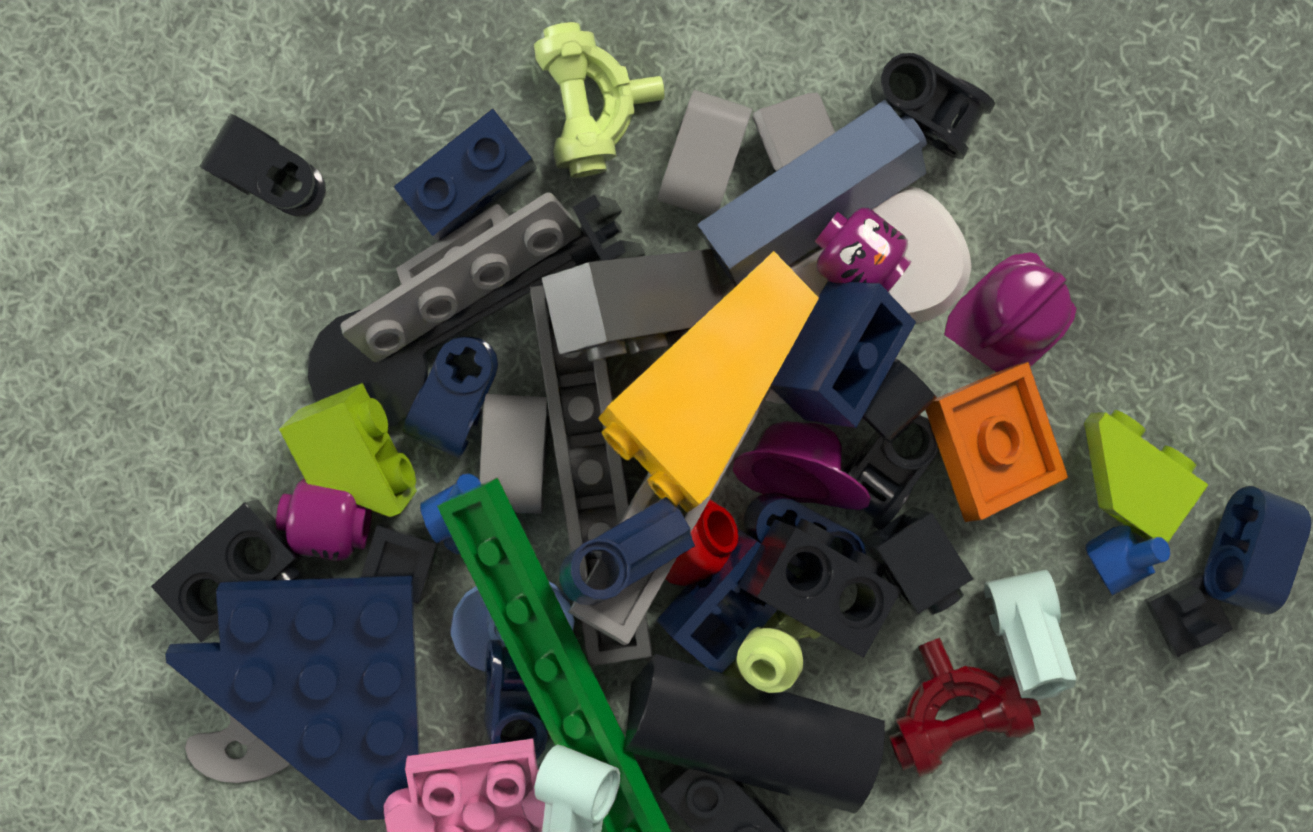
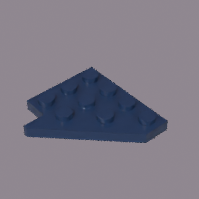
[165,576,420,820]

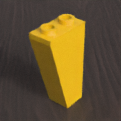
[598,251,819,513]

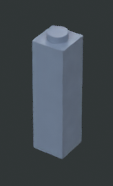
[697,100,927,287]

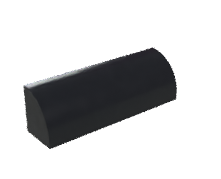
[624,654,885,814]

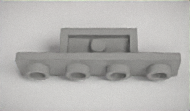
[340,193,581,362]

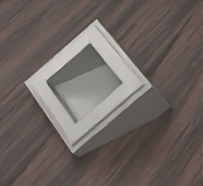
[752,93,835,171]

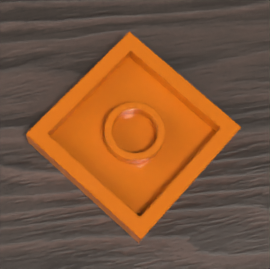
[925,362,1068,522]

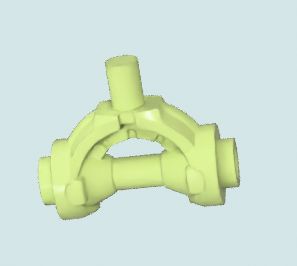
[534,22,665,178]
[723,576,821,693]

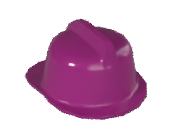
[944,252,1076,372]
[733,421,871,510]

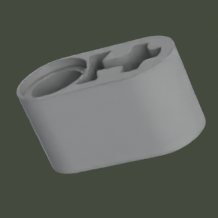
[657,89,753,217]
[479,394,549,514]

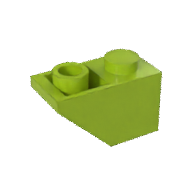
[279,383,417,517]
[1084,409,1208,543]

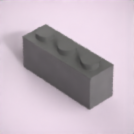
[542,249,723,362]

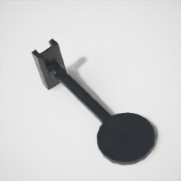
[308,194,645,428]

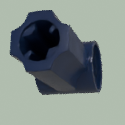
[559,497,695,605]

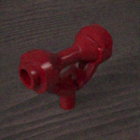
[888,638,1041,778]

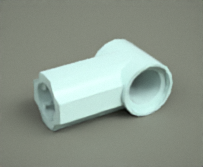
[984,569,1077,700]
[534,744,620,832]

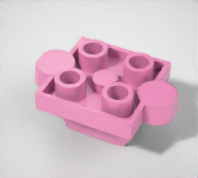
[383,739,545,832]

